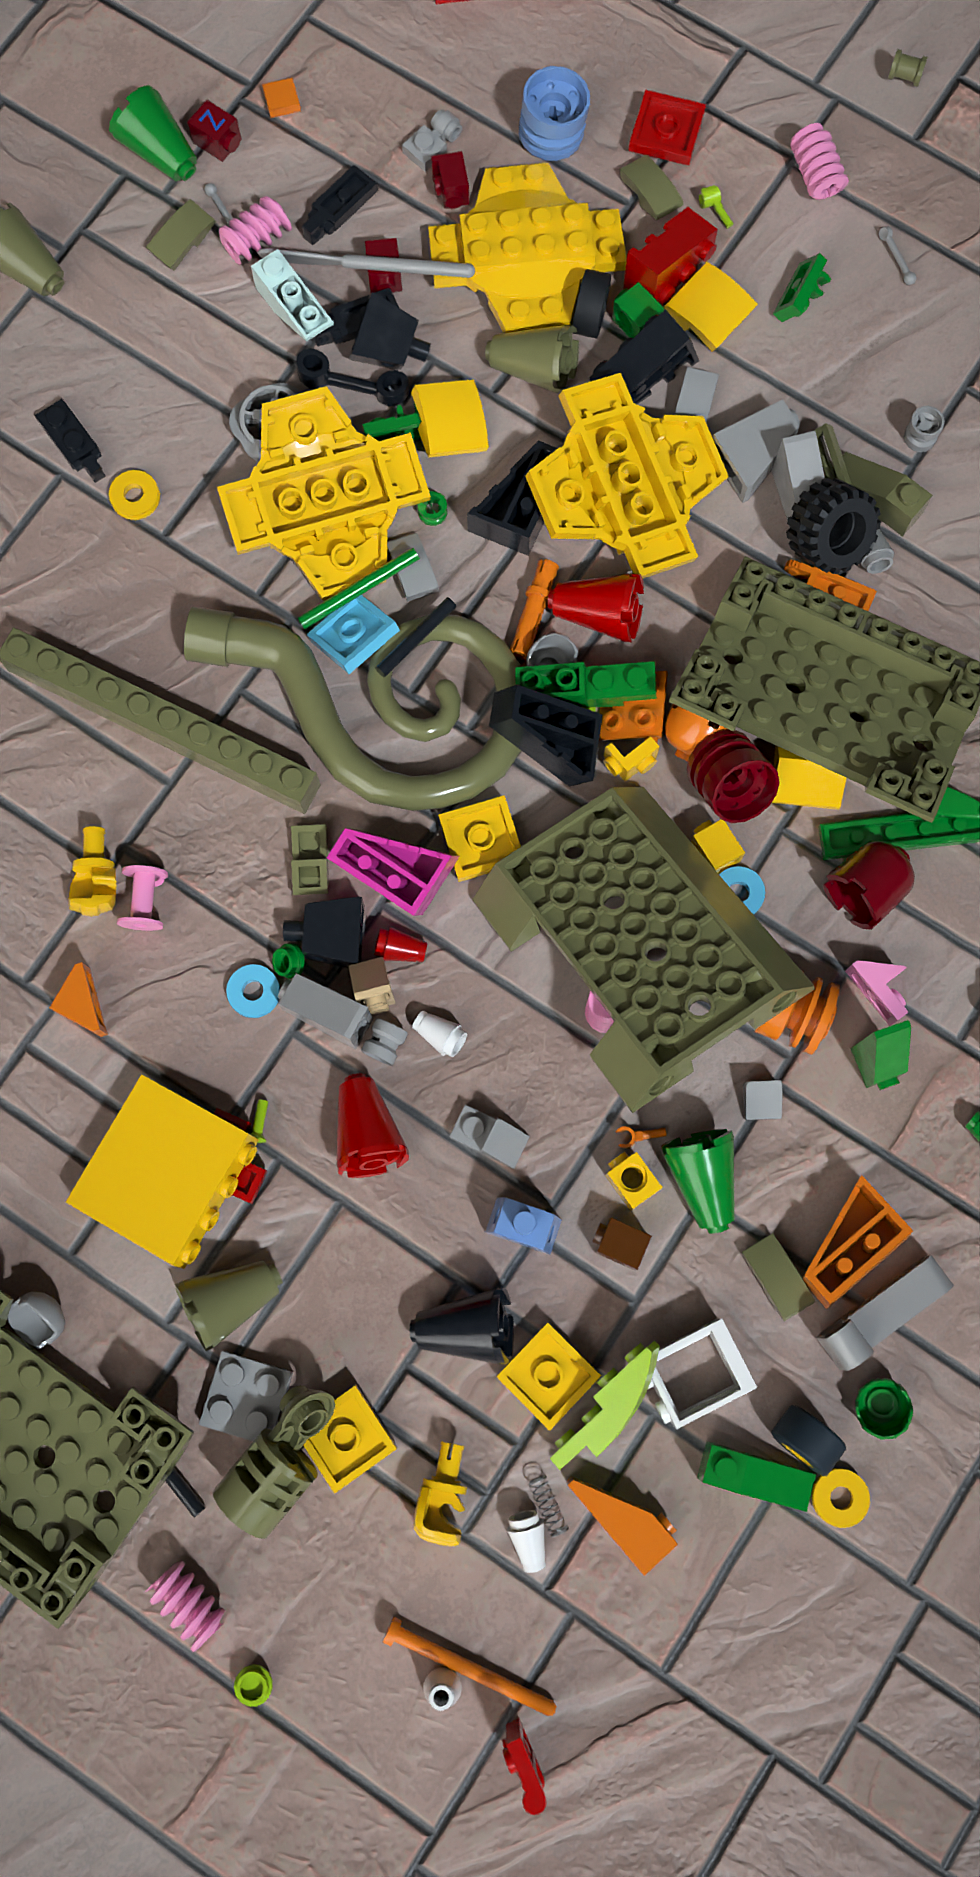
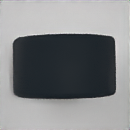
[771,1405,846,1476]

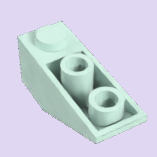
[251,249,334,342]

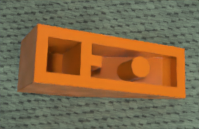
[566,1476,678,1576]

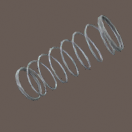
[528,1475,569,1537]

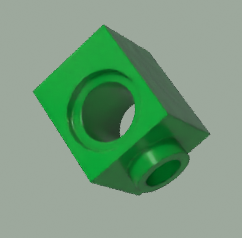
[612,282,664,338]

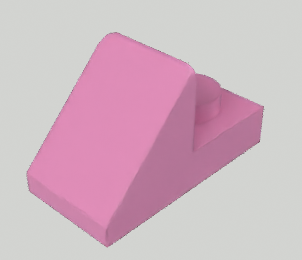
[845,960,909,1026]

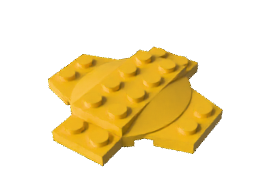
[428,163,627,333]
[525,373,729,579]
[217,386,431,601]

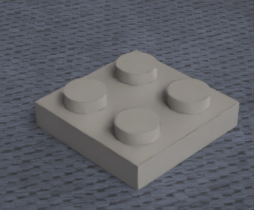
[199,1351,294,1441]

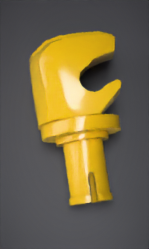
[68,826,116,917]
[413,1441,467,1547]

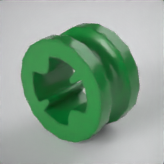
[418,491,447,526]

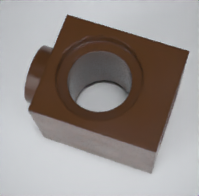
[592,1218,652,1271]

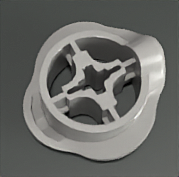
[229,383,302,462]

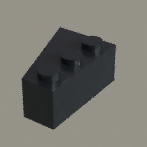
[589,309,699,404]
[467,440,558,556]
[489,685,603,787]

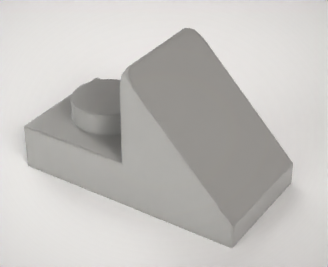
[449,1105,530,1169]

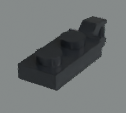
[302,165,378,245]
[313,288,399,347]
[35,398,106,483]

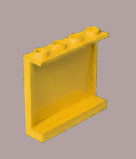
[66,1074,259,1269]

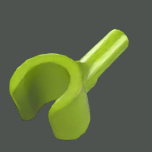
[699,185,734,229]

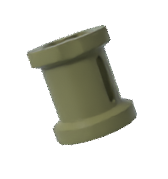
[888,48,928,87]

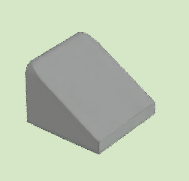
[743,1080,782,1120]

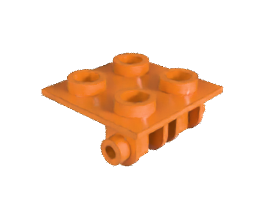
[599,671,668,743]

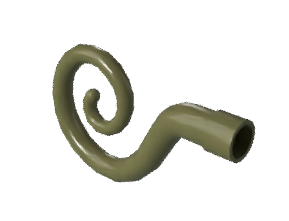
[184,606,521,811]

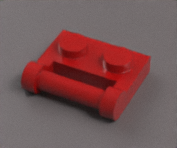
[502,1718,547,1815]

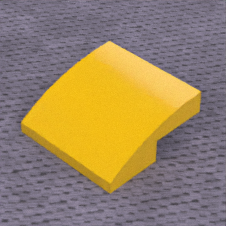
[664,262,758,352]
[411,380,489,458]

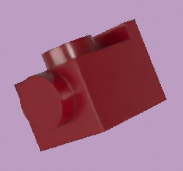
[431,151,469,209]

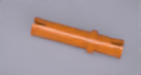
[510,559,559,660]

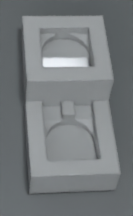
[675,367,719,423]
[387,533,439,602]

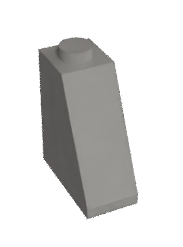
[713,399,800,503]
[771,431,825,528]
[278,973,373,1050]

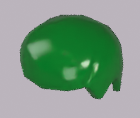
[854,1378,913,1440]

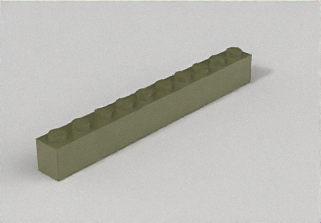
[0,627,321,814]

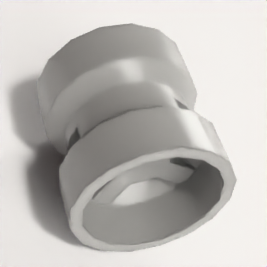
[904,406,945,452]
[361,1018,408,1066]

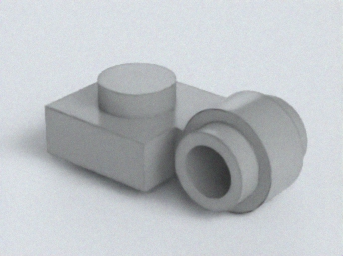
[402,110,462,172]

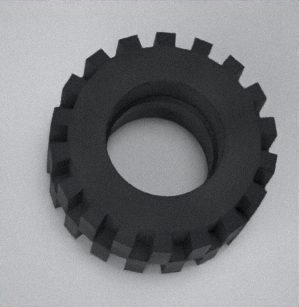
[786,478,881,574]

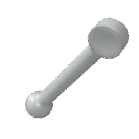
[205,183,232,225]
[879,226,916,285]

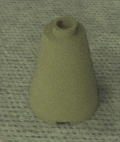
[0,203,64,297]
[485,325,579,394]
[175,1260,283,1352]

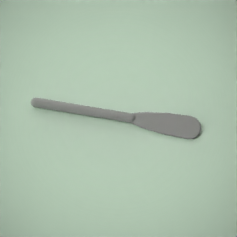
[258,248,475,278]

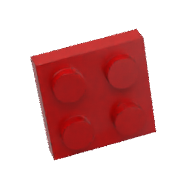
[628,89,706,166]

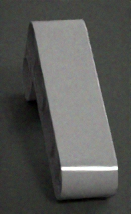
[817,1254,954,1371]

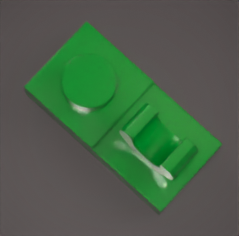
[773,253,831,322]
[363,402,422,441]

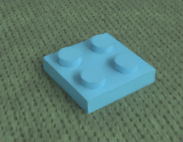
[307,595,400,674]

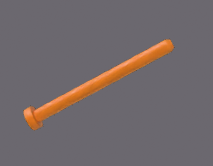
[382,1616,557,1716]

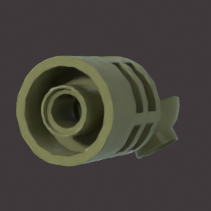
[213,1386,335,1539]

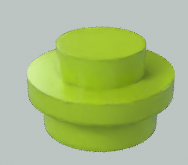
[234,1664,273,1707]

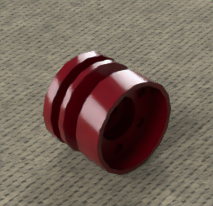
[686,730,780,823]

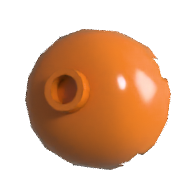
[665,704,729,762]

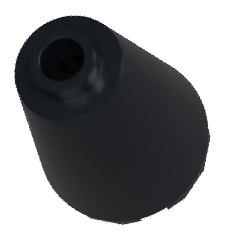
[409,1288,514,1365]

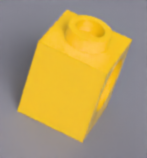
[691,819,745,874]
[605,1152,663,1211]

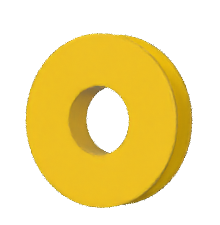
[109,470,160,520]
[812,1468,870,1528]

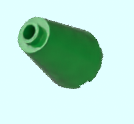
[109,85,197,181]
[661,1129,735,1234]

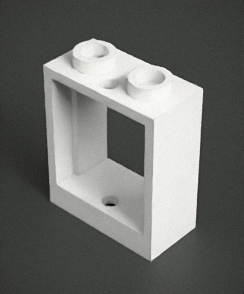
[648,1318,757,1429]

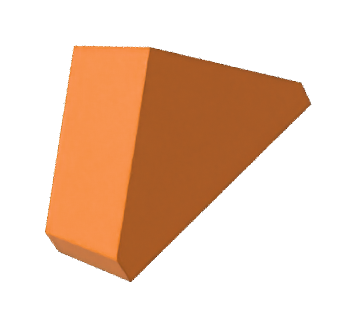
[49,962,108,1037]

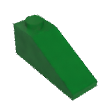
[851,1020,911,1091]
[697,1441,816,1512]

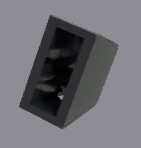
[349,292,431,370]
[283,897,365,968]

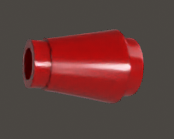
[374,926,427,962]

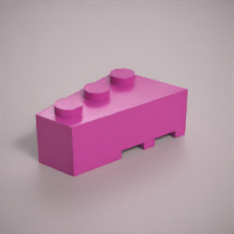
[327,828,460,916]

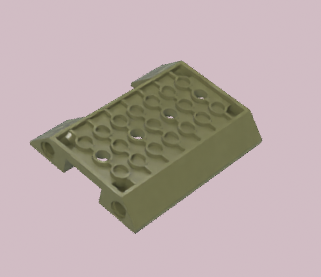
[669,556,980,823]
[473,787,815,1113]
[0,1289,194,1629]

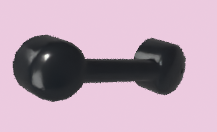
[296,348,409,407]

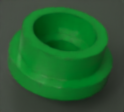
[272,943,305,979]

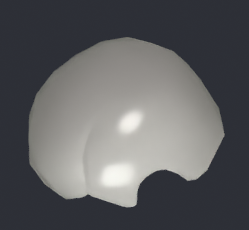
[526,632,578,666]
[7,1291,65,1349]

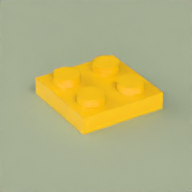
[438,795,521,882]
[496,1322,601,1431]
[303,1385,398,1494]

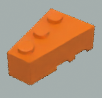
[803,1175,913,1309]

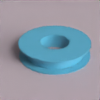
[719,866,765,915]
[226,964,280,1018]

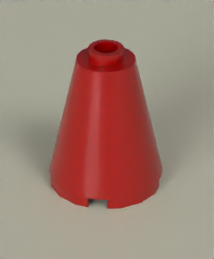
[548,573,644,643]
[336,1073,409,1178]

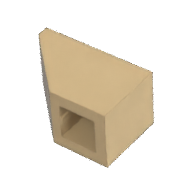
[348,957,396,1015]

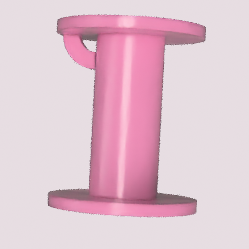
[117,865,168,931]

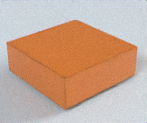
[262,77,301,118]

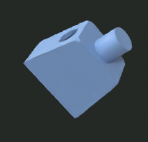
[485,1197,562,1255]

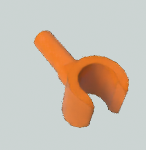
[616,1126,666,1149]

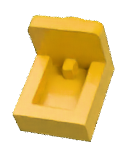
[603,736,660,782]

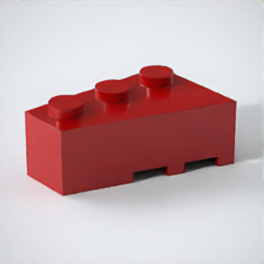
[623,207,718,305]

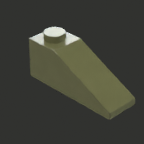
[825,452,933,537]

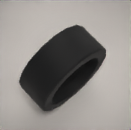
[573,269,611,339]

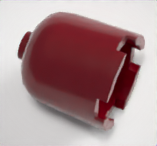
[823,841,915,930]

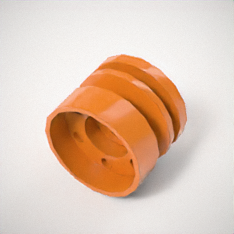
[754,970,840,1055]

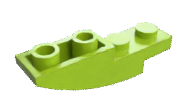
[550,1340,660,1470]

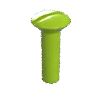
[250,1100,268,1143]

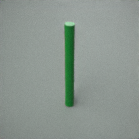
[298,548,420,629]

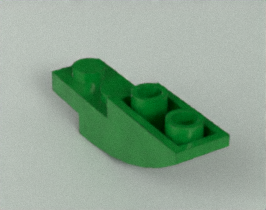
[515,661,657,707]

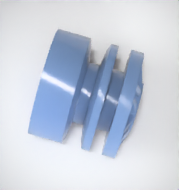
[519,66,590,161]

